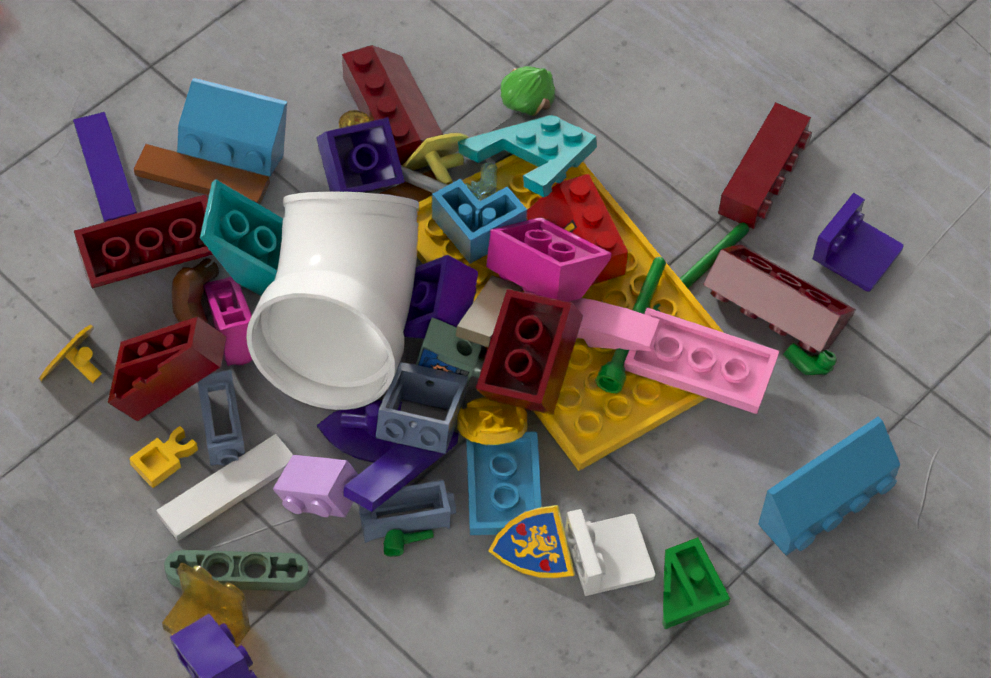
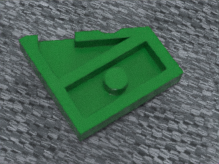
[662,537,731,629]

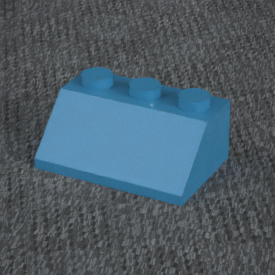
[177,78,287,176]

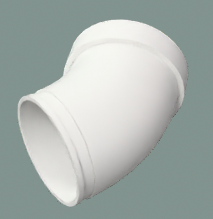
[247,192,419,410]

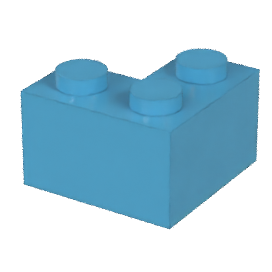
[432,179,527,264]

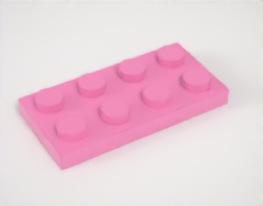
[624,308,779,414]

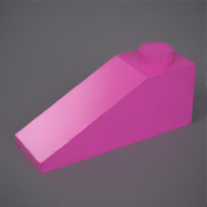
[203,277,253,366]

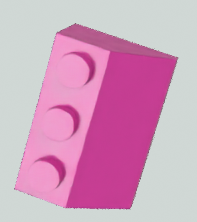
[486,217,611,302]

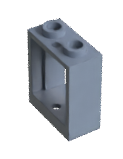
[376,361,468,454]

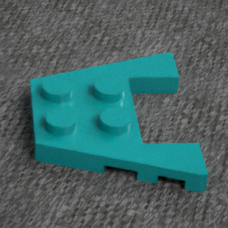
[458,115,597,197]

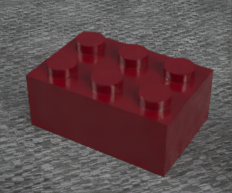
[476,289,583,415]

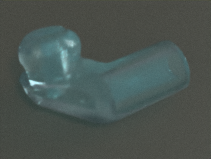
[465,163,497,202]

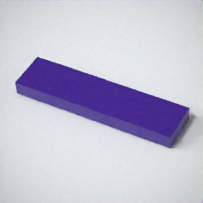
[73,112,137,222]
[343,432,459,512]

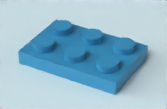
[466,432,542,535]

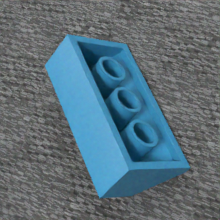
[758,416,901,556]

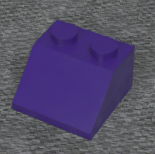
[316,118,405,193]
[403,255,478,339]

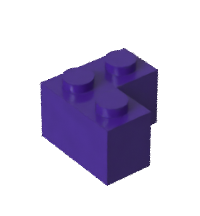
[170,614,257,678]

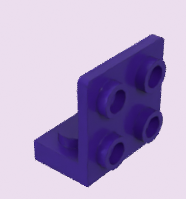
[812,193,904,292]

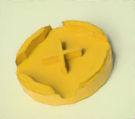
[457,397,527,445]

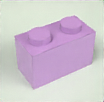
[273,455,358,517]

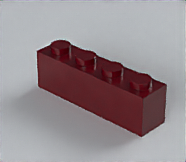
[718,102,812,229]

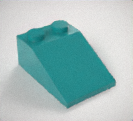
[200,180,283,296]

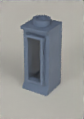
[197,370,245,466]
[358,480,456,543]

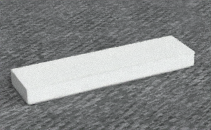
[156,434,293,542]

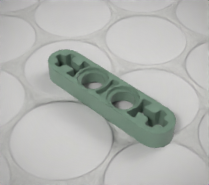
[164,550,309,591]

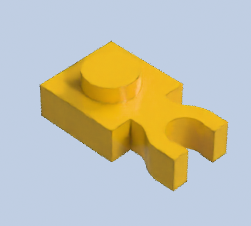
[129,426,198,488]

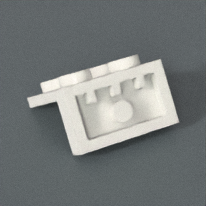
[565,509,655,596]

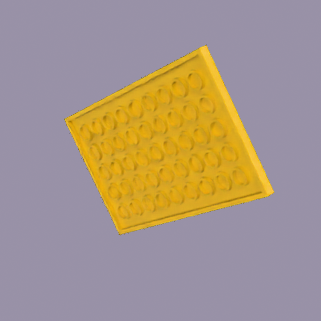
[417,154,724,471]

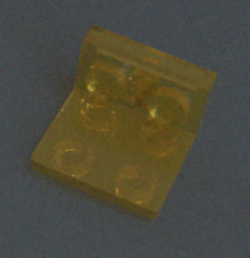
[162,563,250,648]

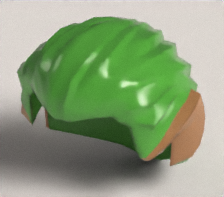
[501,66,555,116]

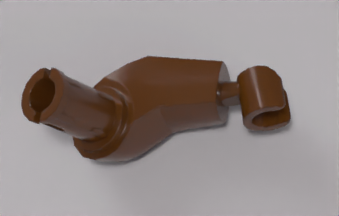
[172,258,219,323]

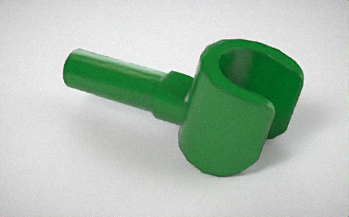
[383,529,434,557]

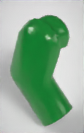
[783,343,837,375]

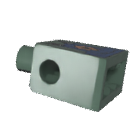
[416,317,485,386]

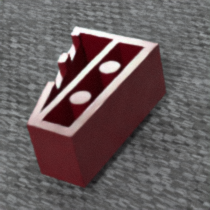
[108,317,226,421]

